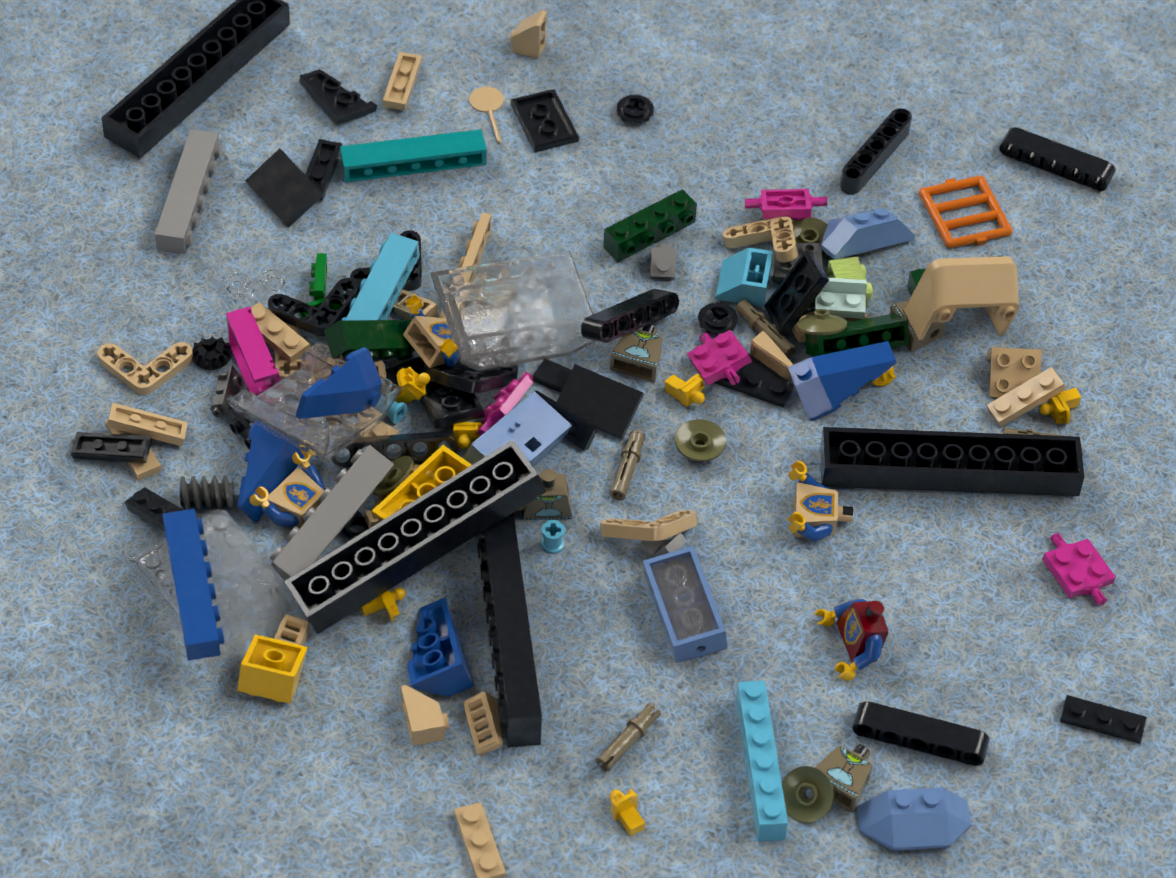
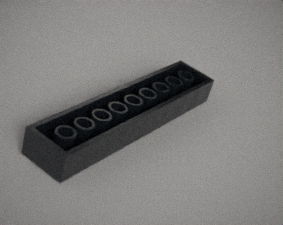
[101,0,290,158]
[820,427,1085,496]
[284,440,546,634]
[475,512,542,748]

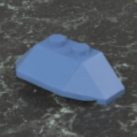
[821,208,915,260]
[856,787,971,851]

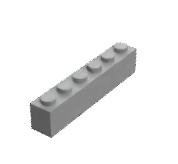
[155,129,223,254]
[269,445,394,581]

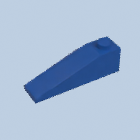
[788,341,897,421]
[295,347,382,419]
[238,410,313,522]
[407,597,474,697]

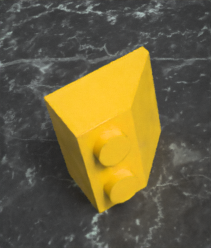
[237,634,308,704]

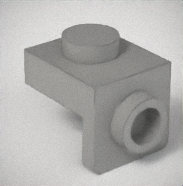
[650,244,676,279]
[639,532,687,558]

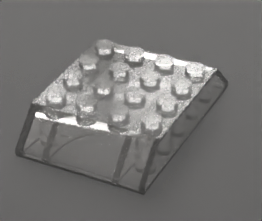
[431,251,596,371]
[122,509,301,669]

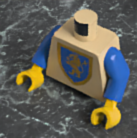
[403,294,466,368]
[250,447,326,529]
[787,461,853,542]

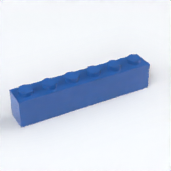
[162,509,225,661]

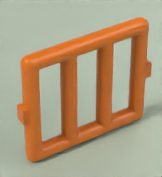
[919,175,1013,249]

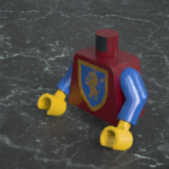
[814,599,888,681]

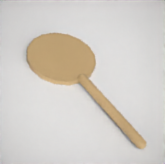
[469,87,504,144]

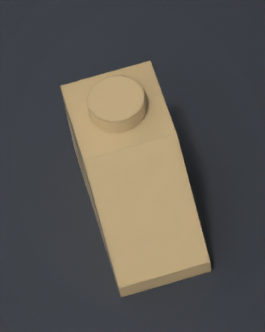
[510,10,547,59]
[401,685,449,746]

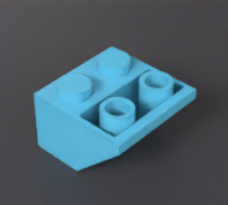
[715,248,773,307]

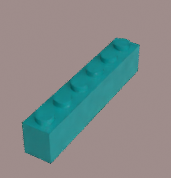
[340,129,487,183]

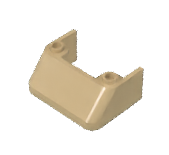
[904,256,1019,340]

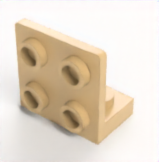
[987,347,1042,398]

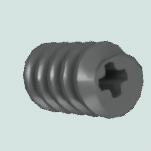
[180,475,234,509]

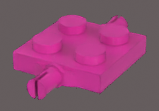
[745,189,827,220]
[686,330,752,386]
[478,372,533,436]
[1042,533,1116,606]

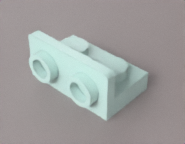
[815,278,867,319]

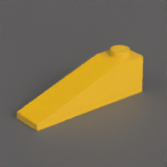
[372,445,472,520]

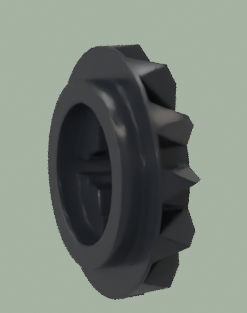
[617,95,654,125]
[698,303,738,337]
[192,335,232,370]

